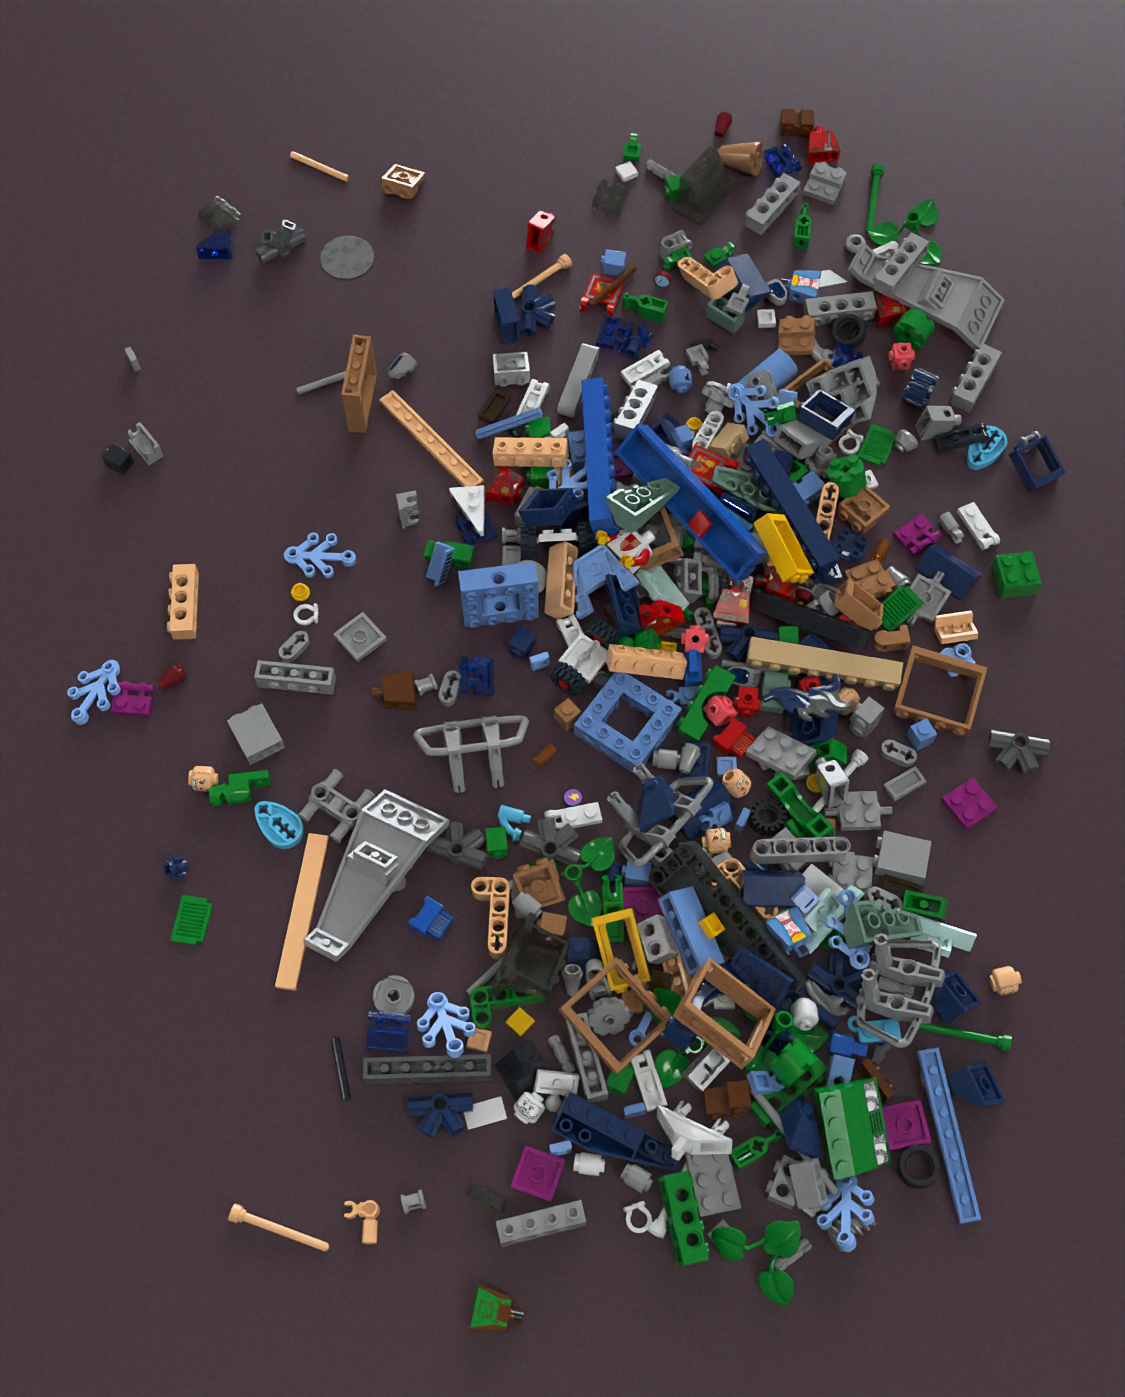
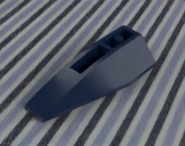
[551,1092,681,1172]

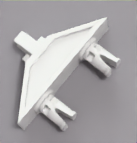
[656,1100,732,1160]

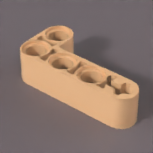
[678,257,738,300]
[816,482,839,540]
[712,858,778,925]
[471,877,510,960]

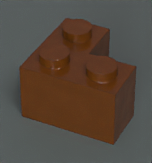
[702,1080,752,1121]

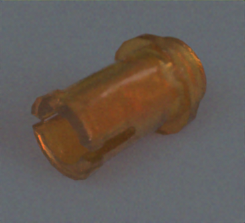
[872,538,891,562]
[533,743,558,768]

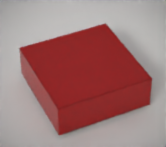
[688,510,714,537]

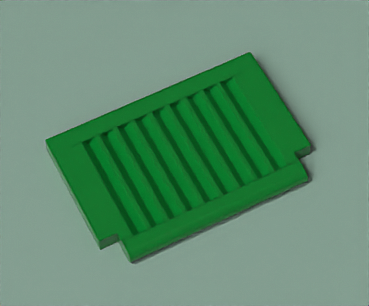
[858,424,896,466]
[882,585,925,632]
[170,895,213,946]

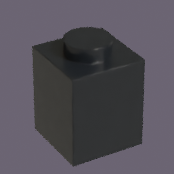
[102,444,134,475]

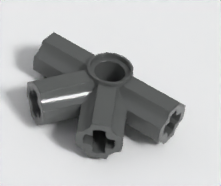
[255,220,307,263]
[988,730,1050,774]
[519,817,581,865]
[426,821,488,870]

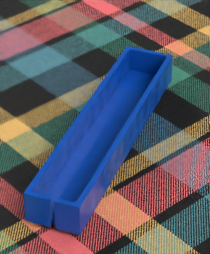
[581,377,620,544]
[615,424,768,581]

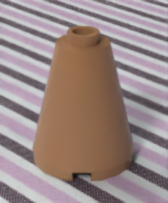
[716,142,764,176]

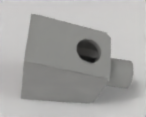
[915,406,962,441]

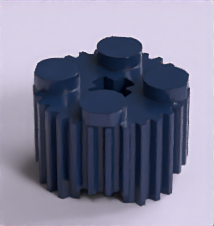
[902,368,939,409]

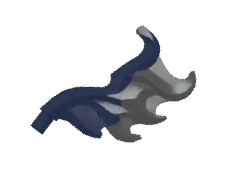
[762,674,853,721]

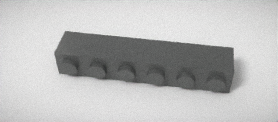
[363,1054,492,1085]

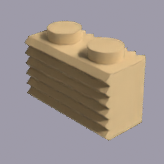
[708,422,749,459]

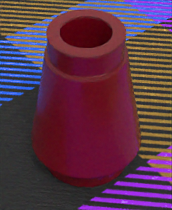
[714,111,732,138]
[157,664,187,689]

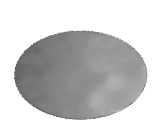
[320,236,374,279]

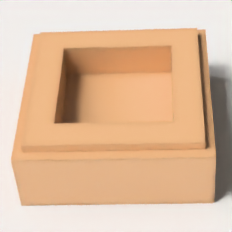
[466,1028,492,1053]

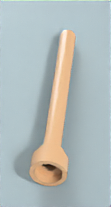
[512,254,572,300]
[228,1203,329,1251]

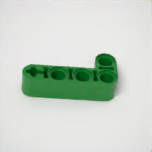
[470,979,551,1030]

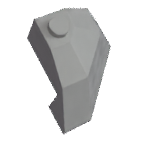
[806,356,877,424]

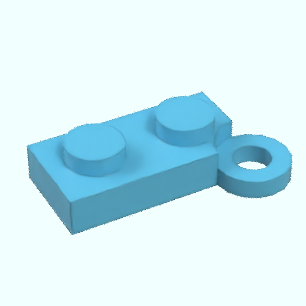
[847,1015,901,1044]

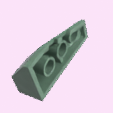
[712,465,779,514]
[606,478,680,533]
[843,900,924,949]

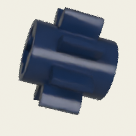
[163,855,189,881]

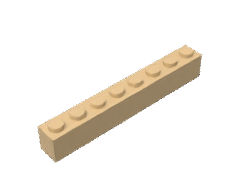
[746,637,903,691]

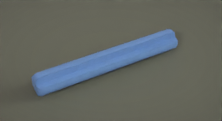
[475,407,543,440]

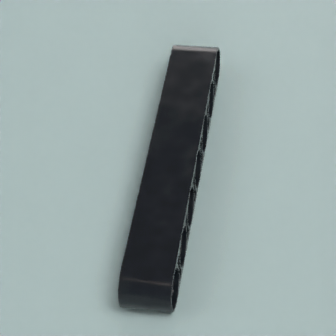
[749,588,872,650]

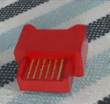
[711,716,756,759]

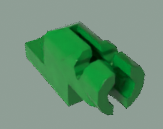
[209,770,271,807]
[602,875,624,942]

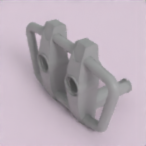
[413,715,529,793]
[607,763,713,867]
[856,933,945,1048]

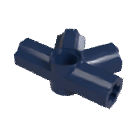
[520,284,556,337]
[720,625,778,662]
[806,954,864,1012]
[408,1092,474,1139]

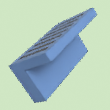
[426,541,455,586]

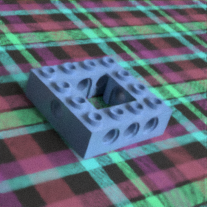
[458,562,539,628]
[574,672,682,775]

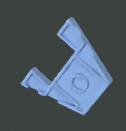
[573,545,639,619]

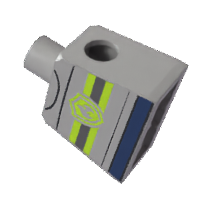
[815,757,849,808]

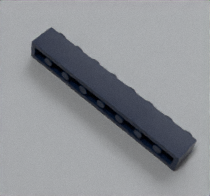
[743,439,840,574]

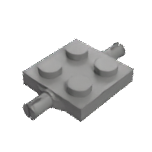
[906,571,951,626]
[824,791,893,831]

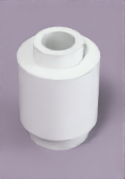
[573,1152,605,1176]

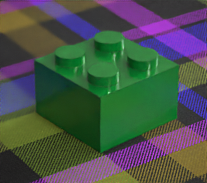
[991,551,1042,599]

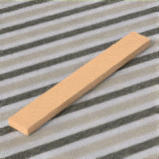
[379,390,484,487]
[275,833,329,991]

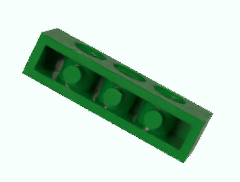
[749,1050,828,1129]
[658,1170,709,1267]

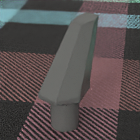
[870,1042,891,1065]

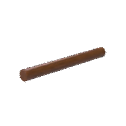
[587,265,637,308]

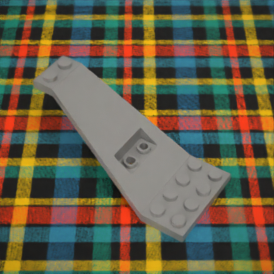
[848,243,1005,351]
[304,789,449,962]

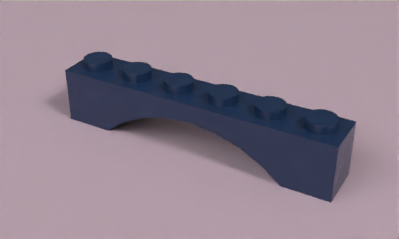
[664,958,745,1051]

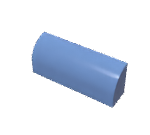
[736,348,798,412]
[658,886,725,976]

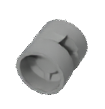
[806,590,840,616]

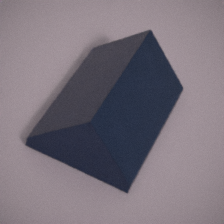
[915,544,982,601]
[605,574,645,637]
[669,779,735,841]
[739,870,805,908]

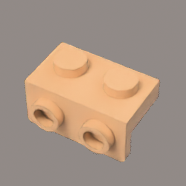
[934,611,978,644]

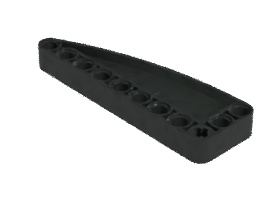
[649,841,805,993]

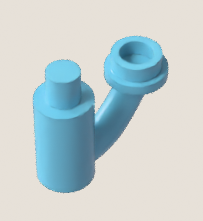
[498,805,531,842]

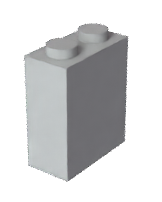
[774,420,831,460]
[227,703,285,765]
[872,831,932,885]

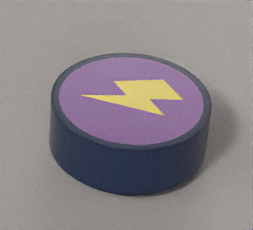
[563,788,583,808]

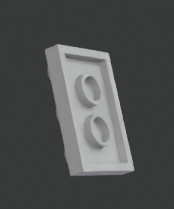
[746,726,817,781]
[684,1152,741,1217]

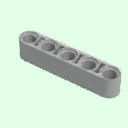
[557,343,600,418]
[750,837,851,864]

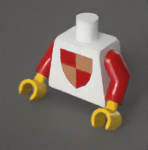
[596,530,655,574]

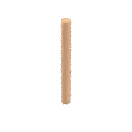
[290,151,349,182]

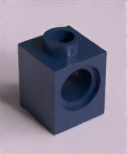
[508,626,537,660]

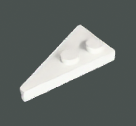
[449,485,485,536]

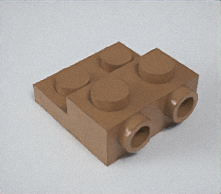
[381,164,425,199]
[778,315,816,355]
[837,485,891,534]
[843,559,895,599]
[513,858,565,908]

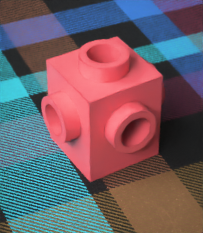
[888,342,915,370]
[681,625,709,653]
[703,695,738,726]

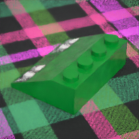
[813,1077,891,1180]

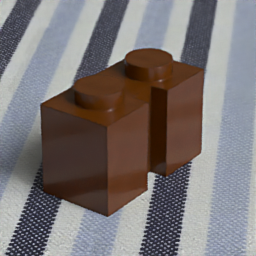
[780,108,814,136]

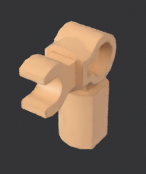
[344,1200,380,1244]

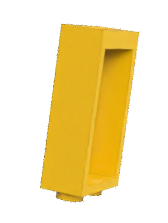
[753,513,814,584]
[592,908,651,994]

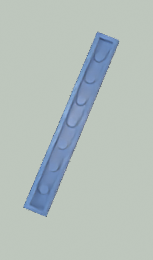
[917,1047,981,1224]

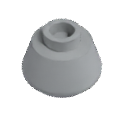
[894,429,918,453]

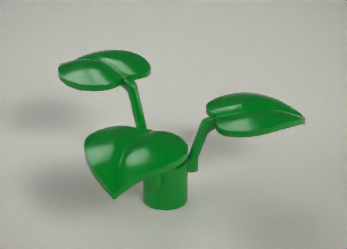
[868,198,941,265]
[529,837,615,927]
[742,984,829,1074]
[649,988,741,1088]
[711,1221,801,1305]

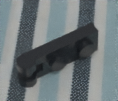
[936,423,990,453]

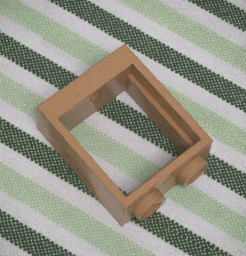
[834,578,883,631]

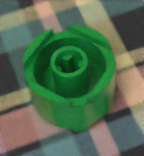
[893,309,935,351]
[827,455,867,498]
[767,1038,818,1089]

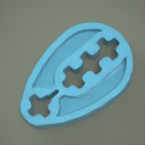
[967,426,1007,470]
[254,801,304,849]

